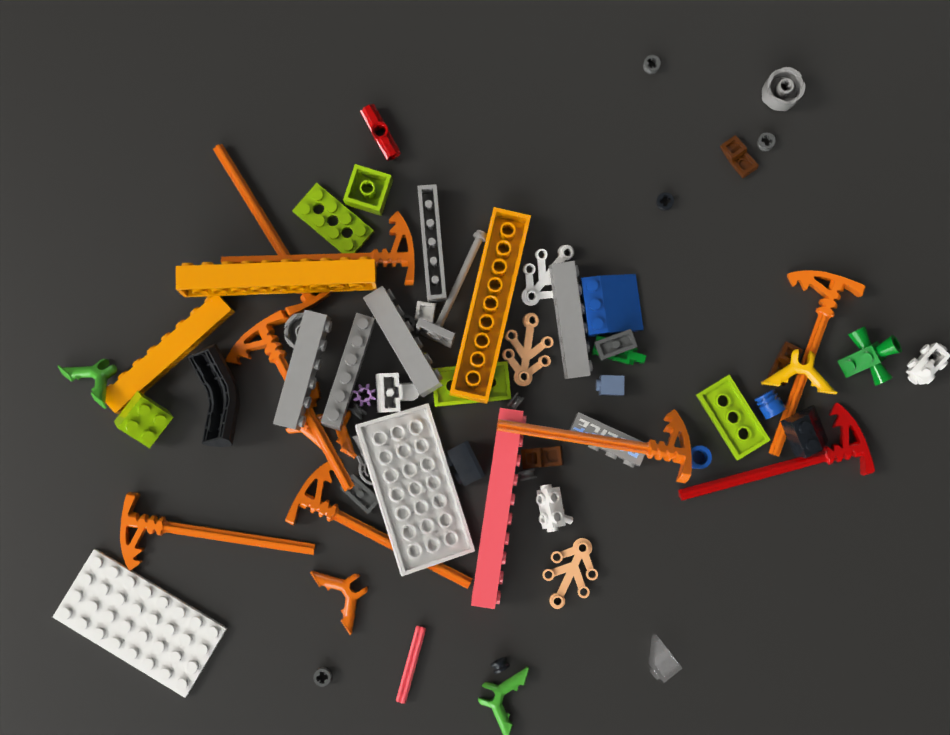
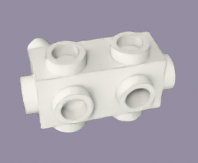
[906,342,950,385]
[536,484,573,532]

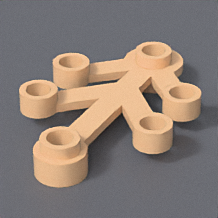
[502,313,554,386]
[542,538,598,609]

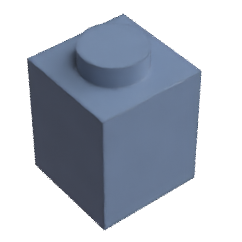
[596,375,625,396]

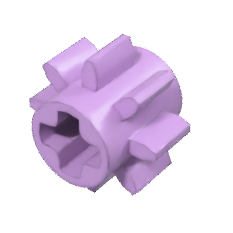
[353,384,376,407]

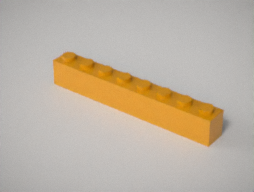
[105,296,235,414]

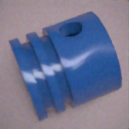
[754,388,786,419]
[691,446,712,469]

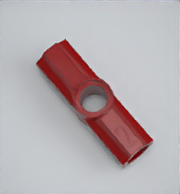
[360,104,401,161]

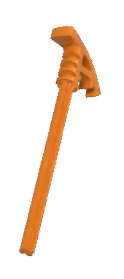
[213,144,333,318]
[221,211,415,286]
[768,270,866,457]
[225,310,355,492]
[497,409,692,483]
[285,461,473,589]
[120,492,316,571]

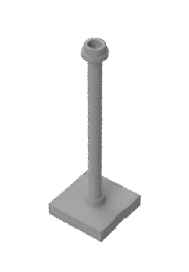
[416,230,487,348]

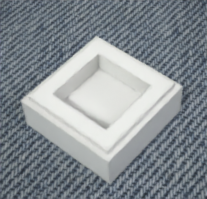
[414,301,436,323]

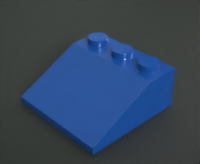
[579,274,644,337]

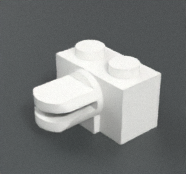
[375,373,419,413]

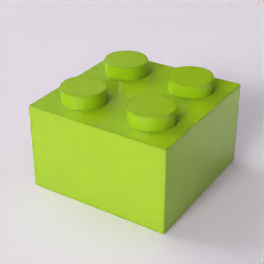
[343,164,393,216]
[114,391,173,448]

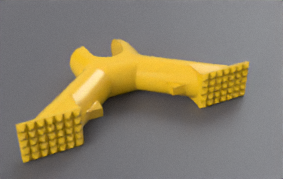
[761,349,838,395]

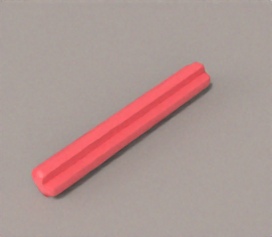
[396,626,426,704]

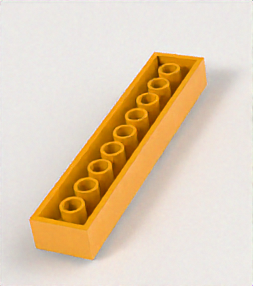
[450,207,531,404]
[176,256,377,297]

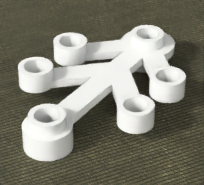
[521,245,574,306]

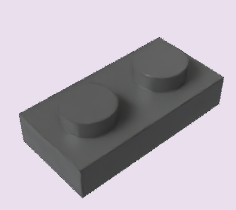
[594,329,638,361]
[340,474,378,514]

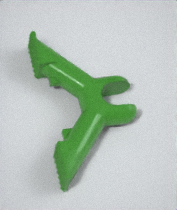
[58,359,117,409]
[478,666,529,735]

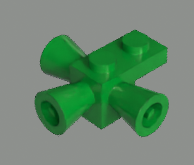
[837,326,902,386]

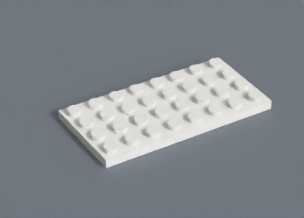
[355,403,475,576]
[53,549,227,698]

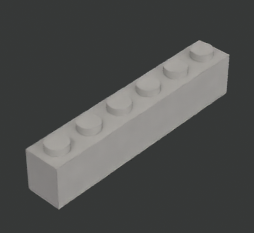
[417,184,447,303]
[549,261,593,379]
[363,286,443,397]
[273,310,332,431]
[321,313,375,431]

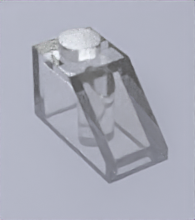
[649,634,682,683]

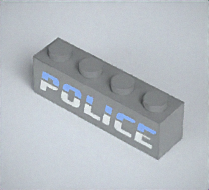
[569,412,645,468]

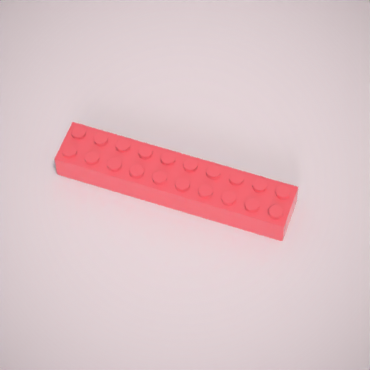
[471,408,527,609]

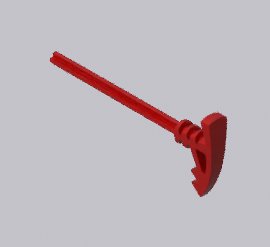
[678,403,875,501]

